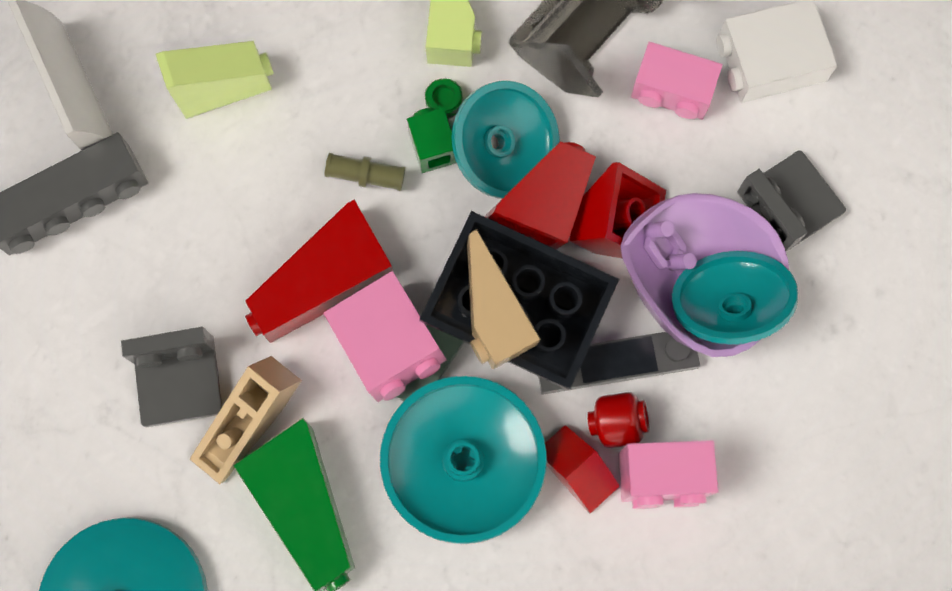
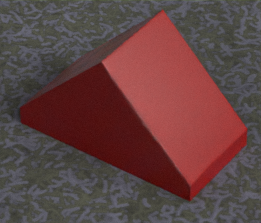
[545,425,620,514]

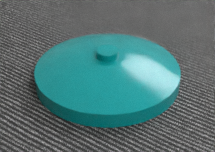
[380,376,547,544]
[39,518,208,591]

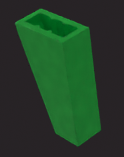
[233,418,355,591]

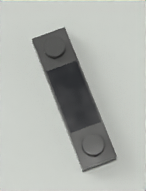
[538,332,700,395]

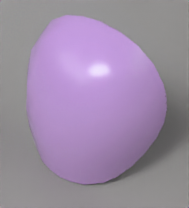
[621,193,789,357]

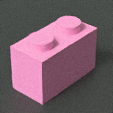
[631,42,723,120]

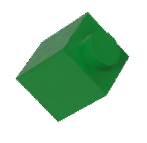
[406,107,457,173]

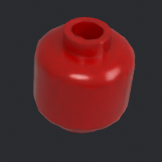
[587,392,650,448]

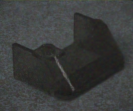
[509,0,663,97]

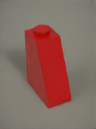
[485,141,596,250]

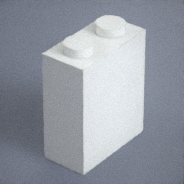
[716,0,838,103]

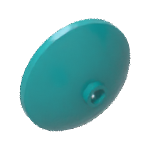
[452,81,560,199]
[672,251,798,345]

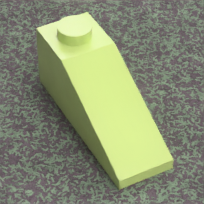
[426,0,482,67]

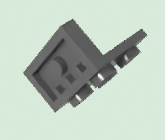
[737,150,846,252]
[121,327,222,427]

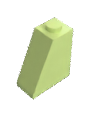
[156,41,274,119]

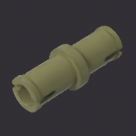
[325,153,406,191]

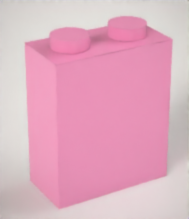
[323,271,447,402]

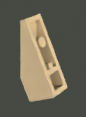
[467,230,540,370]
[190,356,302,484]

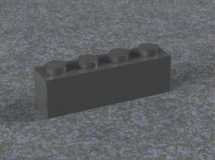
[0,132,149,255]

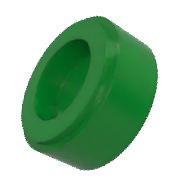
[425,78,463,118]

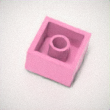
[618,440,718,509]

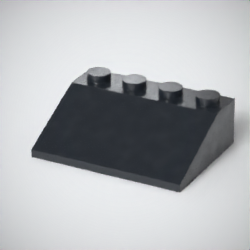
[419,211,619,390]

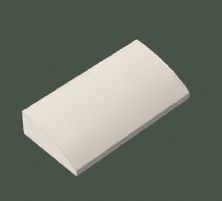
[8,0,113,151]

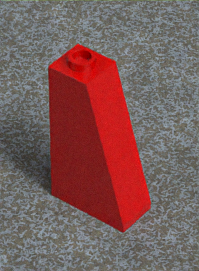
[245,199,394,343]

